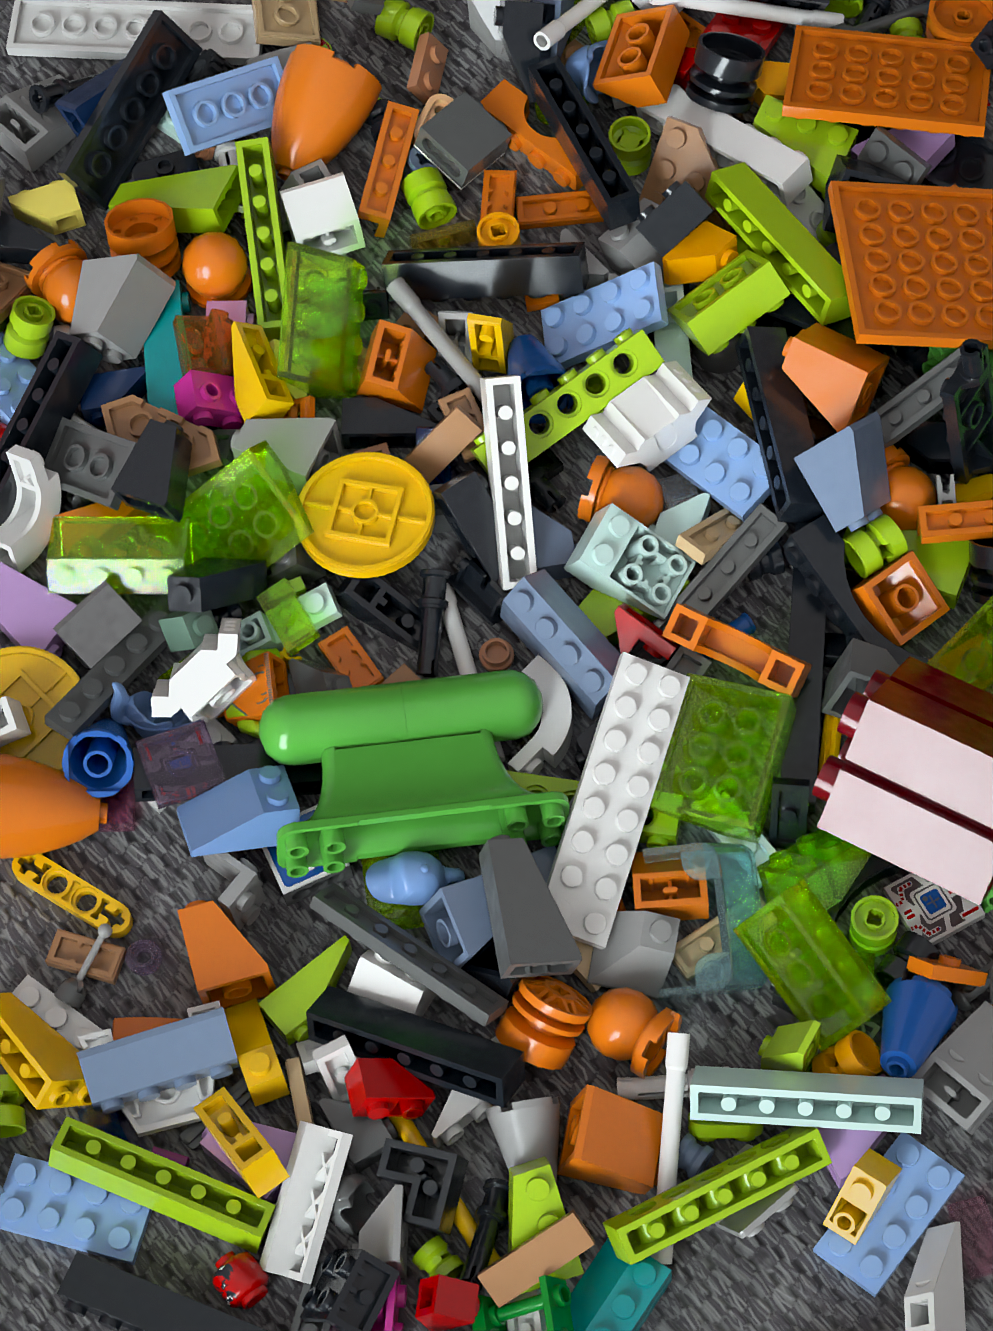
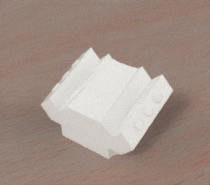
[582,360,712,472]
[151,618,257,724]

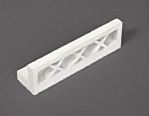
[259,1121,353,1284]

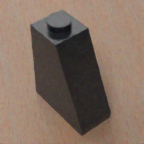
[111,419,192,523]
[167,557,268,612]

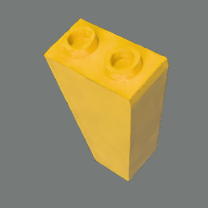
[0,992,92,1110]

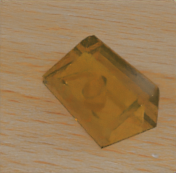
[408,219,477,249]

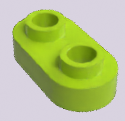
[688,1113,763,1142]

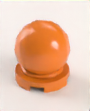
[182,232,252,309]
[24,240,87,324]
[875,445,937,530]
[577,455,664,528]
[587,987,682,1079]

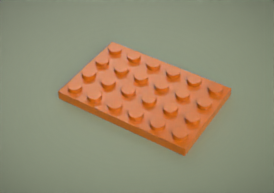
[782,25,991,138]

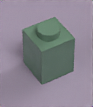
[158,610,219,652]

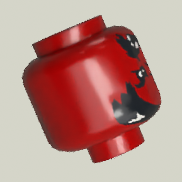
[212,1251,269,1310]

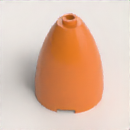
[271,44,382,181]
[0,753,108,859]

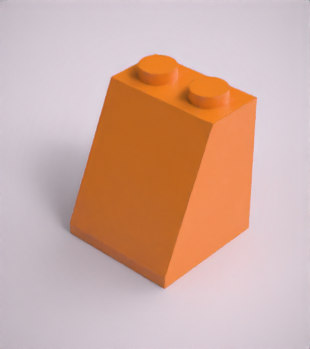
[782,322,890,432]
[177,900,277,1009]
[557,1084,663,1195]

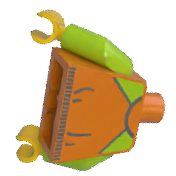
[216,642,302,739]

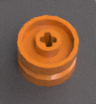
[924,0,993,43]

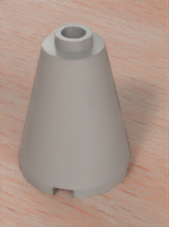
[486,1096,561,1185]

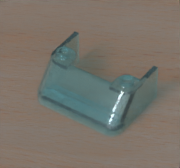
[643,842,769,1001]

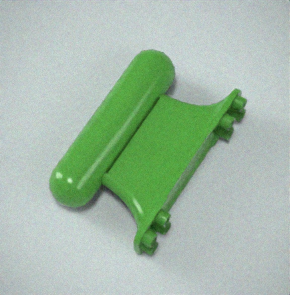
[259,670,570,878]

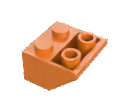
[356,319,437,414]
[631,848,709,920]

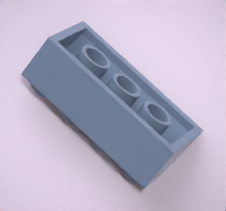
[500,569,621,720]
[76,1007,239,1114]

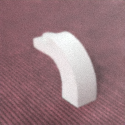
[0,444,61,573]
[508,655,574,775]

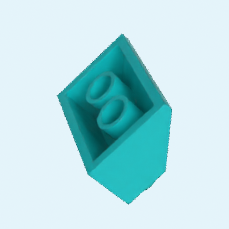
[570,1238,672,1331]

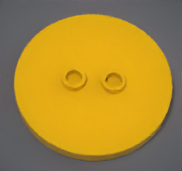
[295,452,435,578]
[0,646,91,771]

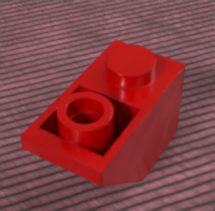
[344,1058,435,1120]
[415,1274,480,1331]

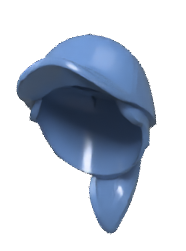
[565,40,608,104]
[110,682,202,744]
[365,851,465,906]

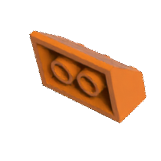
[592,4,690,108]

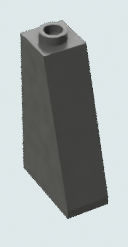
[478,835,582,979]

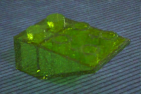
[757,829,872,917]

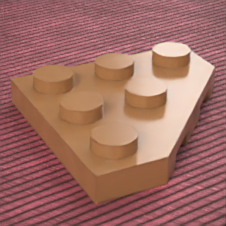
[639,116,734,234]
[101,394,223,477]

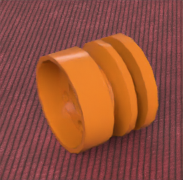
[104,198,182,278]
[495,976,593,1070]

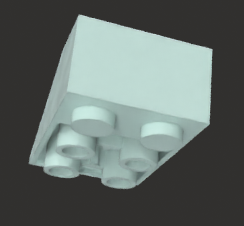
[564,503,696,620]

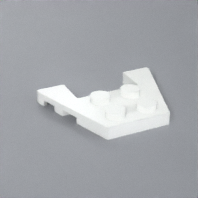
[78,1001,221,1137]

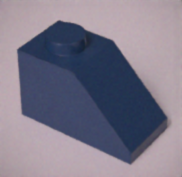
[80,366,147,428]

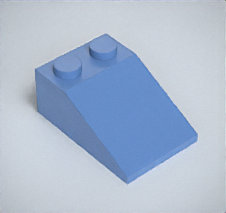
[177,765,300,857]

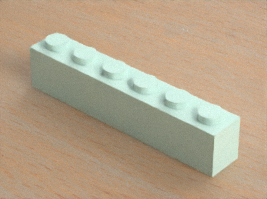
[690,1066,924,1134]

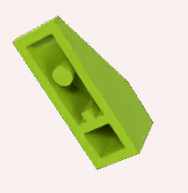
[258,935,353,1046]
[758,1020,821,1072]

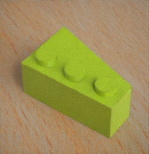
[753,95,859,199]
[508,1156,584,1295]

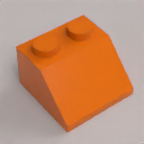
[850,550,950,647]

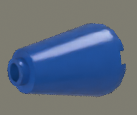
[508,334,573,424]
[62,718,135,798]
[880,975,958,1078]

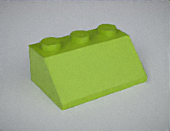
[667,249,791,356]

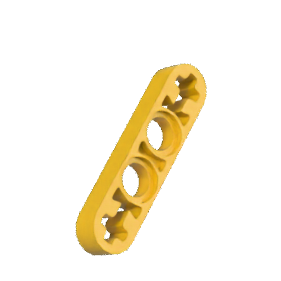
[12,854,133,938]

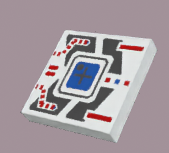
[883,873,985,945]

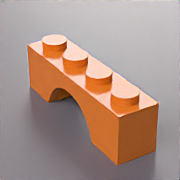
[480,79,583,191]
[662,603,812,698]

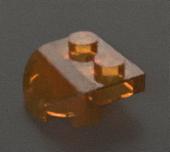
[173,309,234,377]

